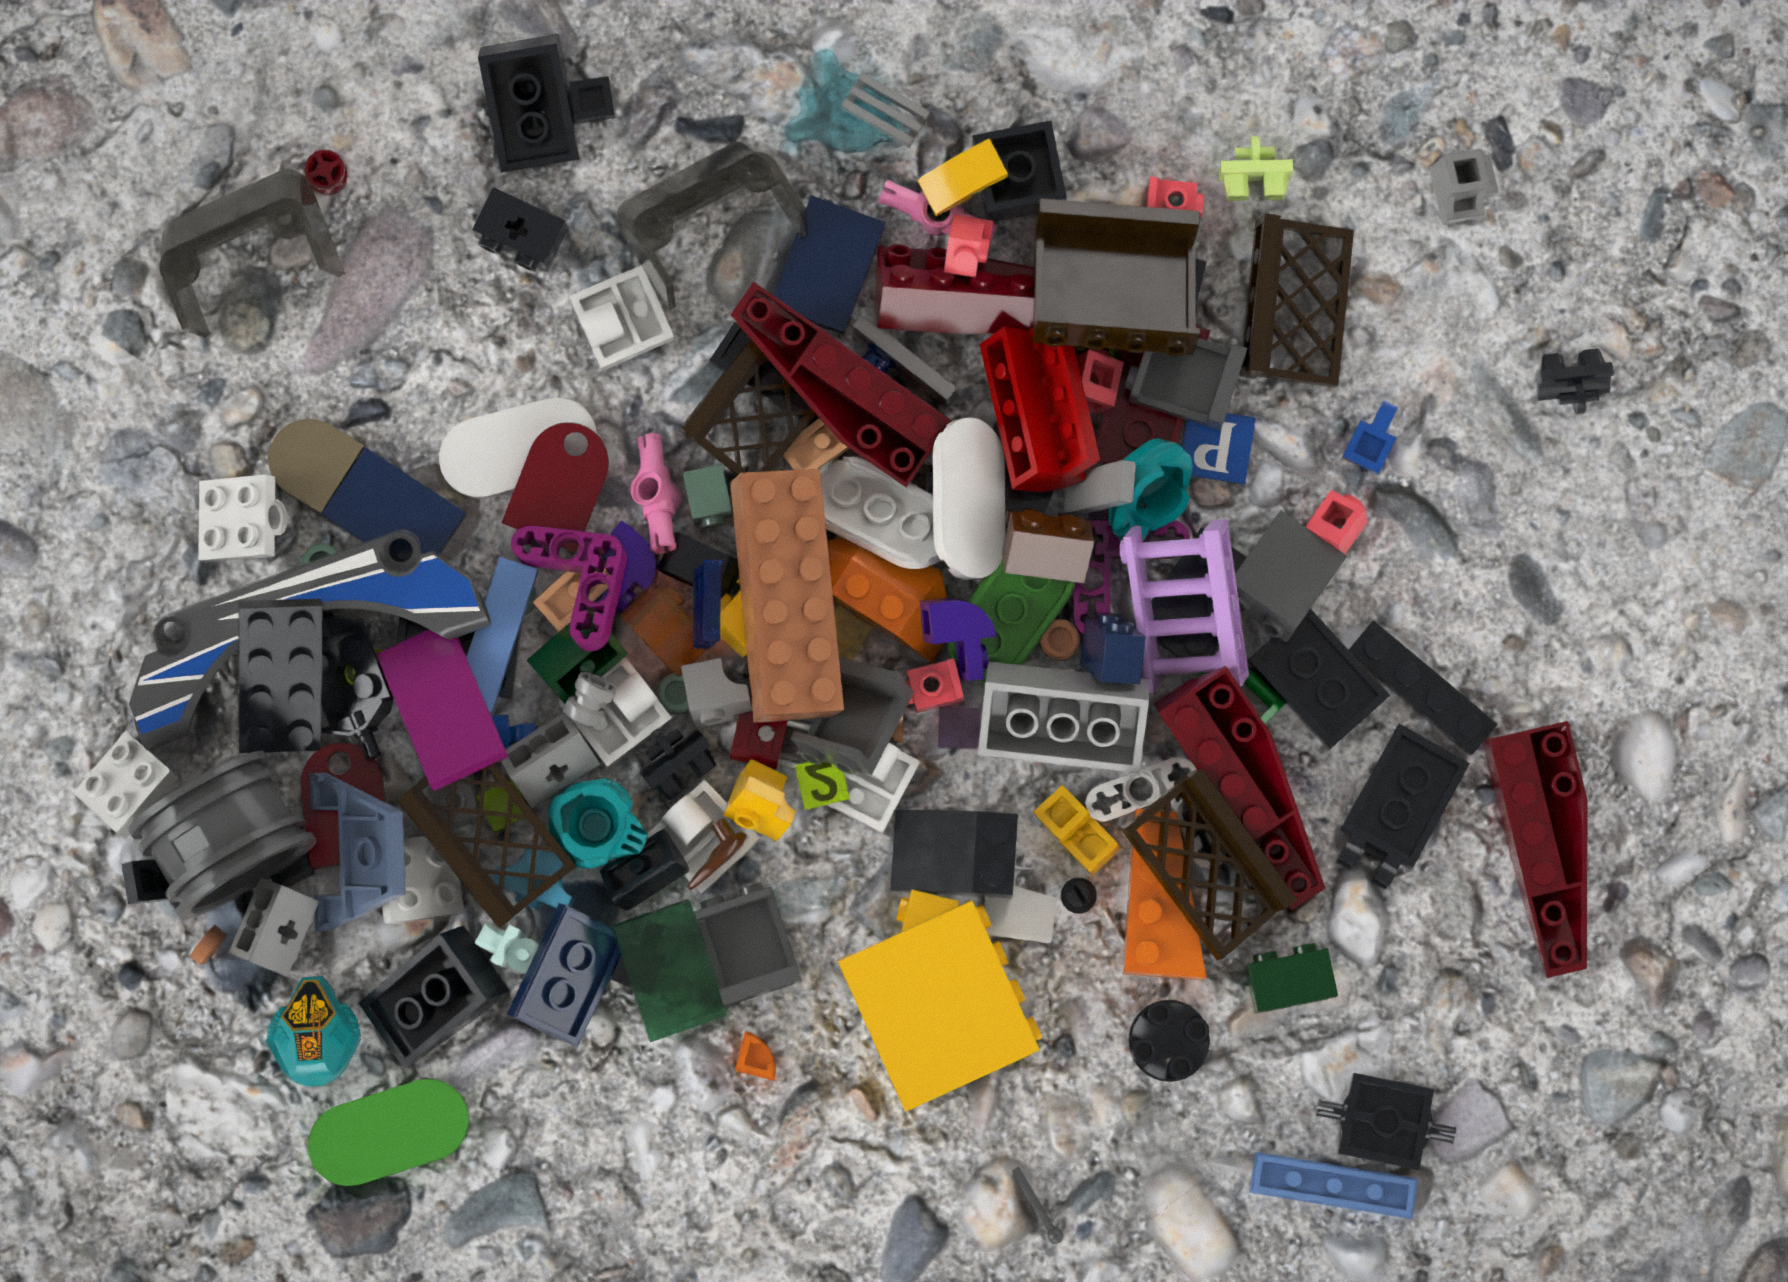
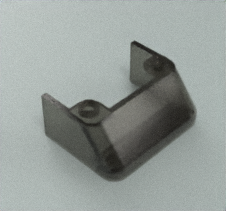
[616,141,808,311]
[159,169,346,338]

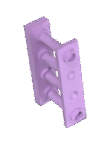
[1120,519,1249,693]

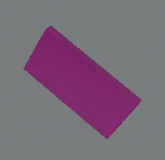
[376,629,509,791]

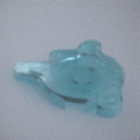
[785,49,901,153]

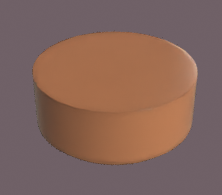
[1039,619,1080,661]
[190,925,227,965]

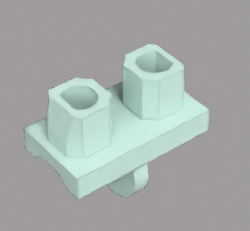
[475,922,539,974]

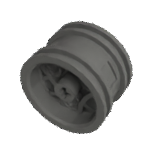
[128,751,317,920]

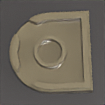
[268,419,365,514]

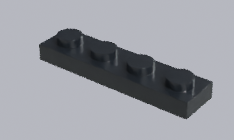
[1348,620,1498,756]

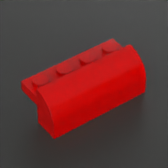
[979,326,1100,492]

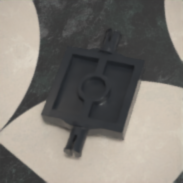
[1316,1073,1456,1170]

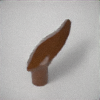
[687,818,746,890]

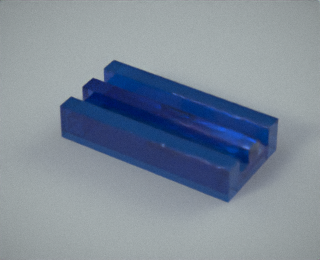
[693,560,721,650]

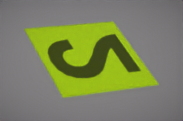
[794,762,850,810]

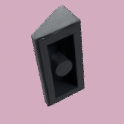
[599,829,690,911]

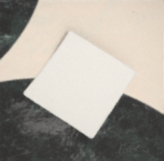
[984,866,1057,944]

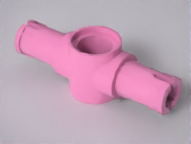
[878,180,998,245]
[631,433,682,554]

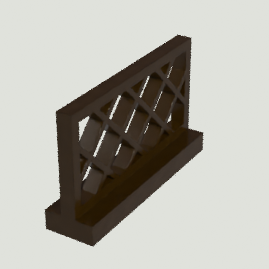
[1239,213,1354,388]
[678,339,815,476]
[396,764,577,928]
[1121,768,1297,961]

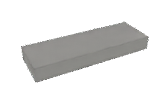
[853,315,956,407]
[1063,460,1136,516]

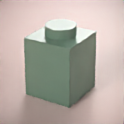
[682,464,733,529]

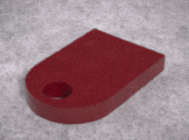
[501,422,609,552]
[301,743,386,869]

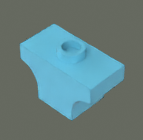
[491,843,575,910]

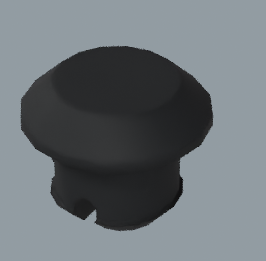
[1061,878,1097,914]

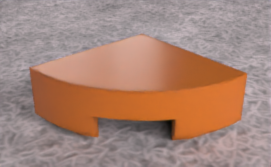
[735,1031,776,1081]

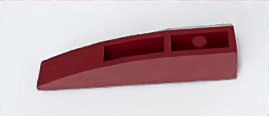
[875,244,1034,334]
[730,281,952,488]
[1154,666,1326,910]
[1482,721,1588,978]

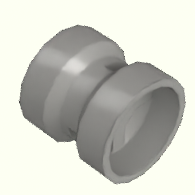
[563,672,617,727]

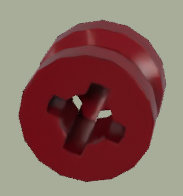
[304,149,348,196]

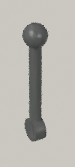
[1012,1167,1063,1244]

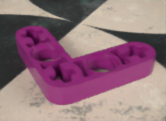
[1073,520,1190,637]
[511,526,627,651]

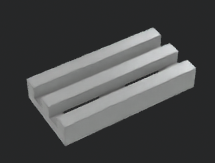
[841,72,930,148]

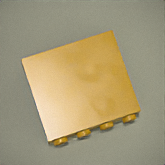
[837,899,1042,1112]

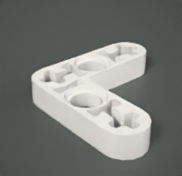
[1085,756,1224,870]

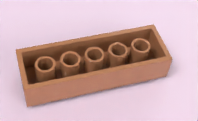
[730,469,844,723]

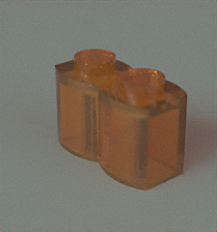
[620,582,714,677]

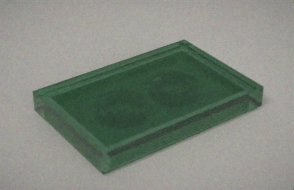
[611,899,727,1043]

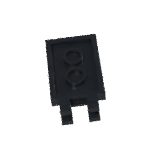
[1336,724,1470,890]

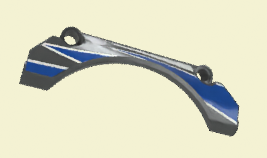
[129,529,491,750]

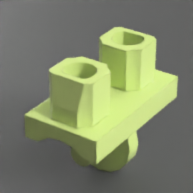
[1218,136,1293,201]

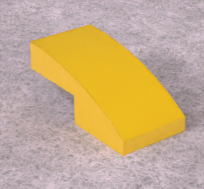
[918,139,1008,216]
[1033,785,1121,876]

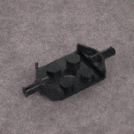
[321,610,394,761]

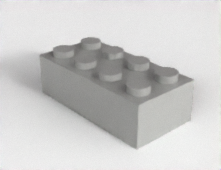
[978,661,1150,773]

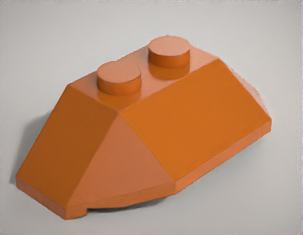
[827,537,947,664]

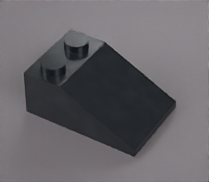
[478,34,580,173]
[890,810,1018,899]
[358,925,510,1069]

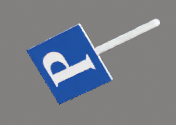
[1182,338,1256,485]

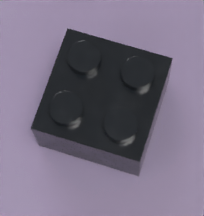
[972,120,1067,222]

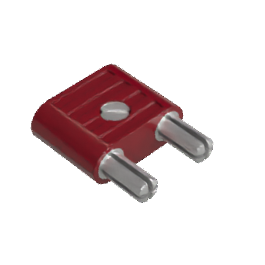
[729,701,815,770]

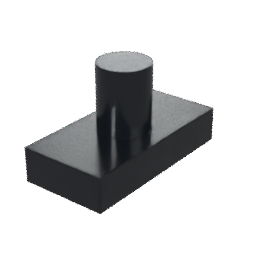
[121,859,170,904]

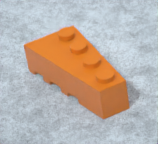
[1122,809,1206,981]

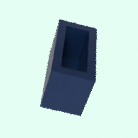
[1080,612,1146,684]

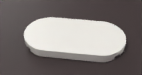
[439,397,598,499]
[933,418,1005,580]
[819,456,940,569]

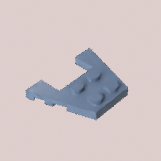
[309,772,406,932]

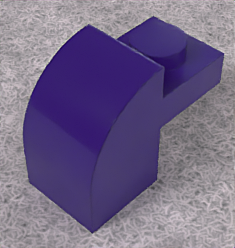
[597,520,658,614]
[920,598,996,681]

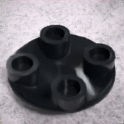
[1128,1000,1210,1082]

